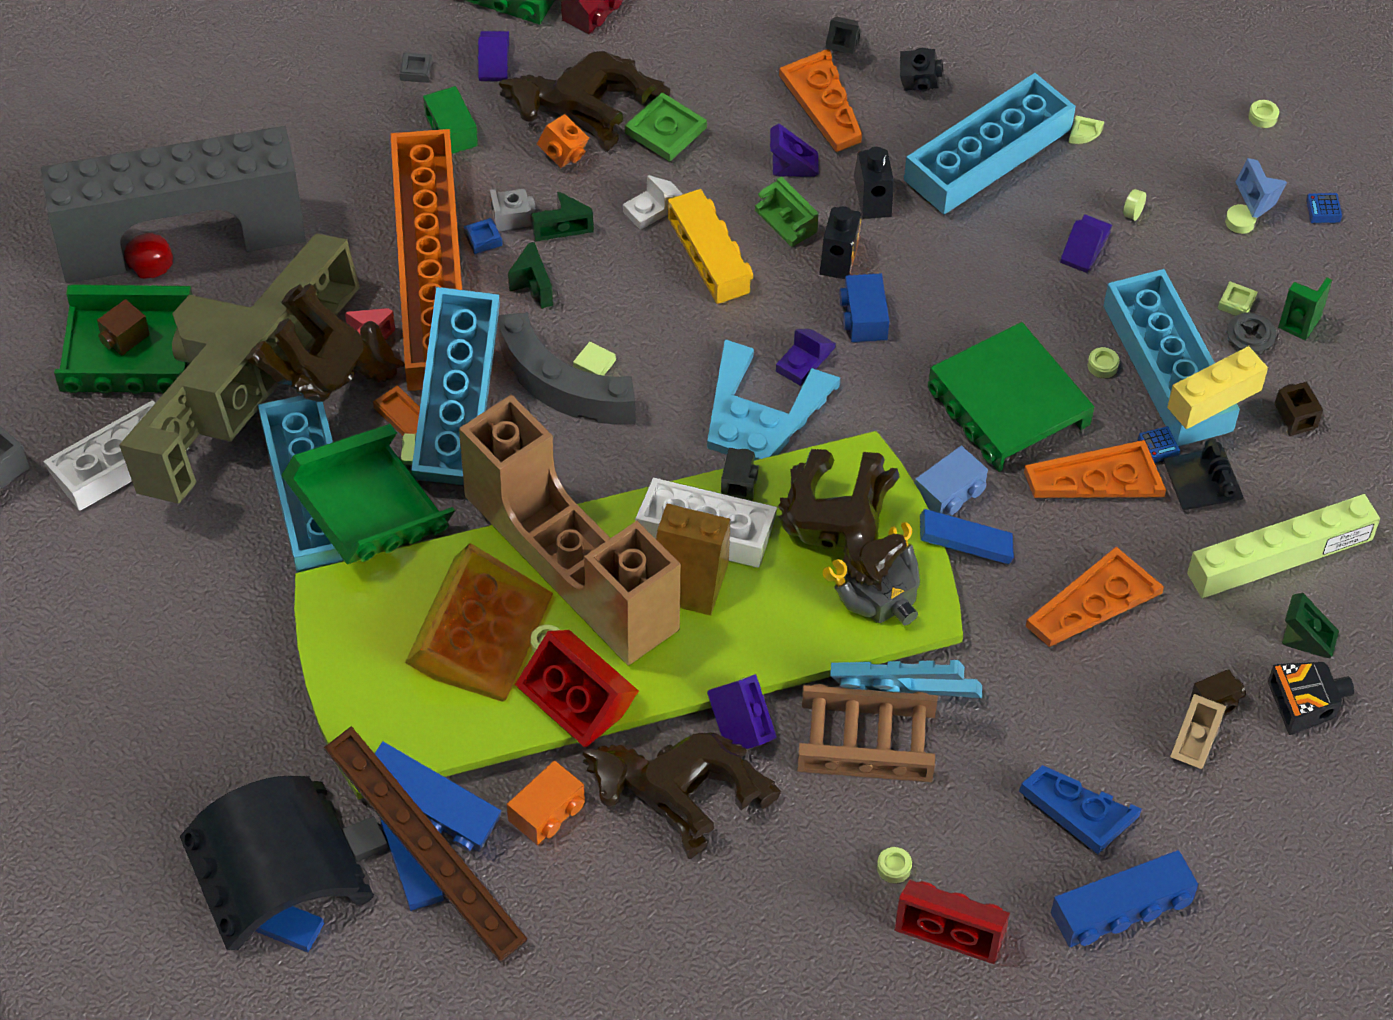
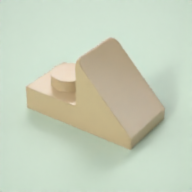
[1170,694,1226,769]

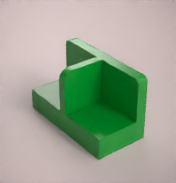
[1278,277,1332,341]

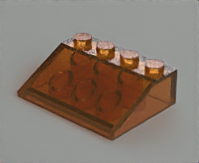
[405,543,553,702]

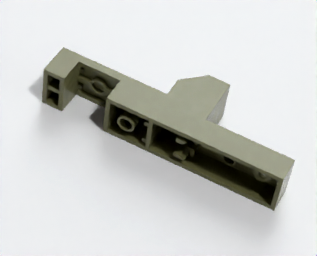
[119,233,360,504]

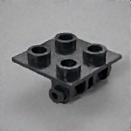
[1163,439,1244,510]

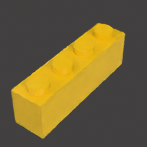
[668,189,753,304]

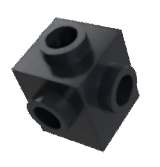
[900,48,944,92]

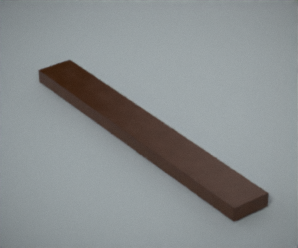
[324,726,527,963]

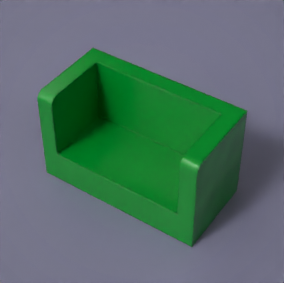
[423,86,478,154]

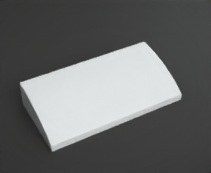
[44,400,189,511]
[635,478,777,568]

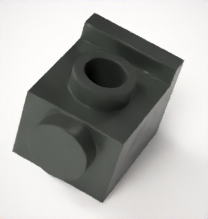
[825,16,861,54]
[721,448,759,501]

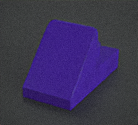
[478,31,510,81]
[770,123,819,177]
[1060,214,1112,273]
[776,329,836,386]

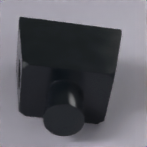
[854,147,894,219]

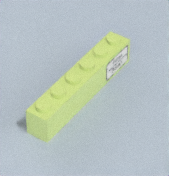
[1187,494,1380,599]

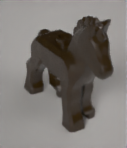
[499,51,670,152]
[246,283,405,402]
[778,449,907,591]
[583,733,781,859]

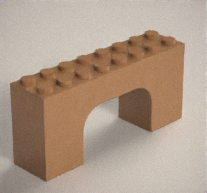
[459,394,681,666]

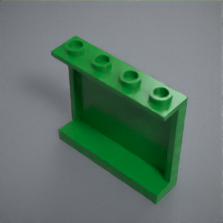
[54,285,192,394]
[927,322,1095,472]
[281,424,456,565]

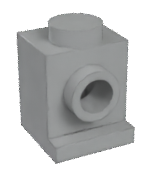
[490,189,536,231]

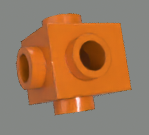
[537,114,589,168]

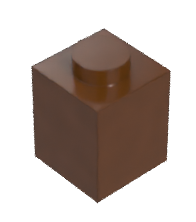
[97,299,150,356]

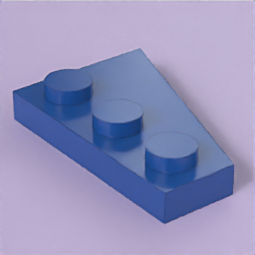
[1019,765,1142,854]

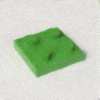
[625,92,707,162]

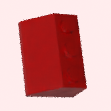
[515,630,639,747]
[894,880,1010,964]

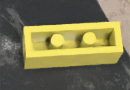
[1167,346,1268,429]

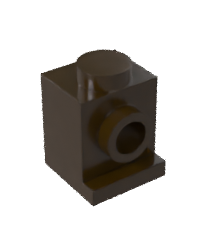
[1274,381,1323,436]
[1189,669,1246,716]

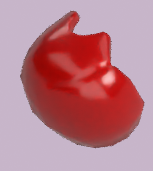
[124,232,173,279]

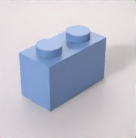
[915,445,988,515]

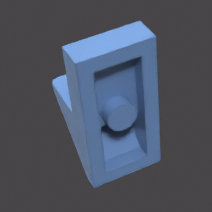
[1235,158,1287,218]

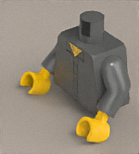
[823,522,920,626]

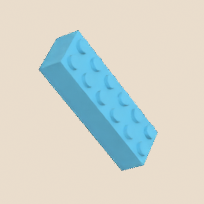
[904,73,1076,215]
[1103,269,1240,446]
[411,287,500,485]
[258,395,344,573]

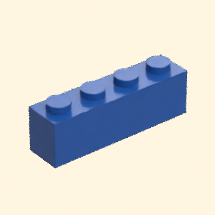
[375,741,502,852]
[1051,850,1198,948]

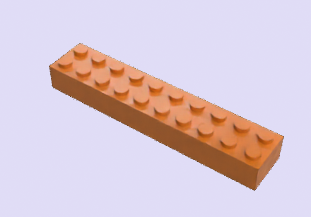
[390,129,462,391]

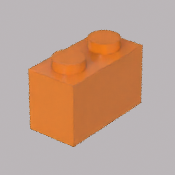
[507,760,585,845]

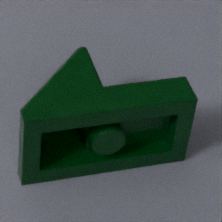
[532,192,594,242]
[508,242,553,309]
[1282,593,1339,658]

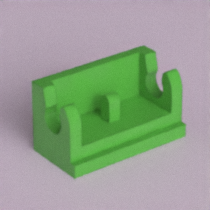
[755,176,819,247]

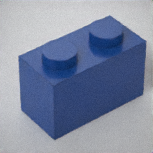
[839,273,890,342]

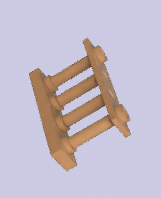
[797,684,938,782]

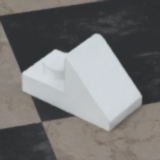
[623,175,683,230]

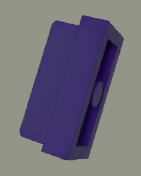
[707,674,777,749]

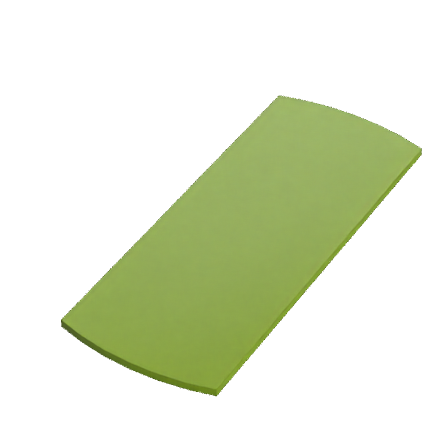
[294,431,963,800]

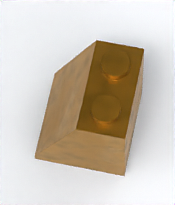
[656,503,731,616]

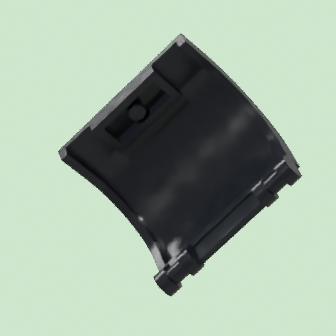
[180,776,374,950]

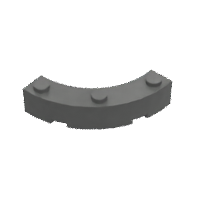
[498,312,636,424]

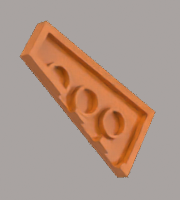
[779,49,862,152]
[1024,440,1166,498]
[1026,547,1164,647]

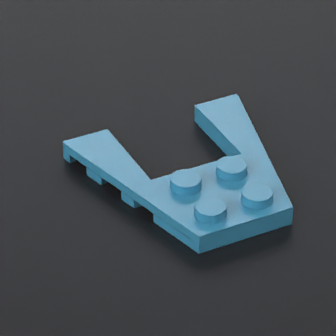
[707,339,840,461]
[830,660,983,698]

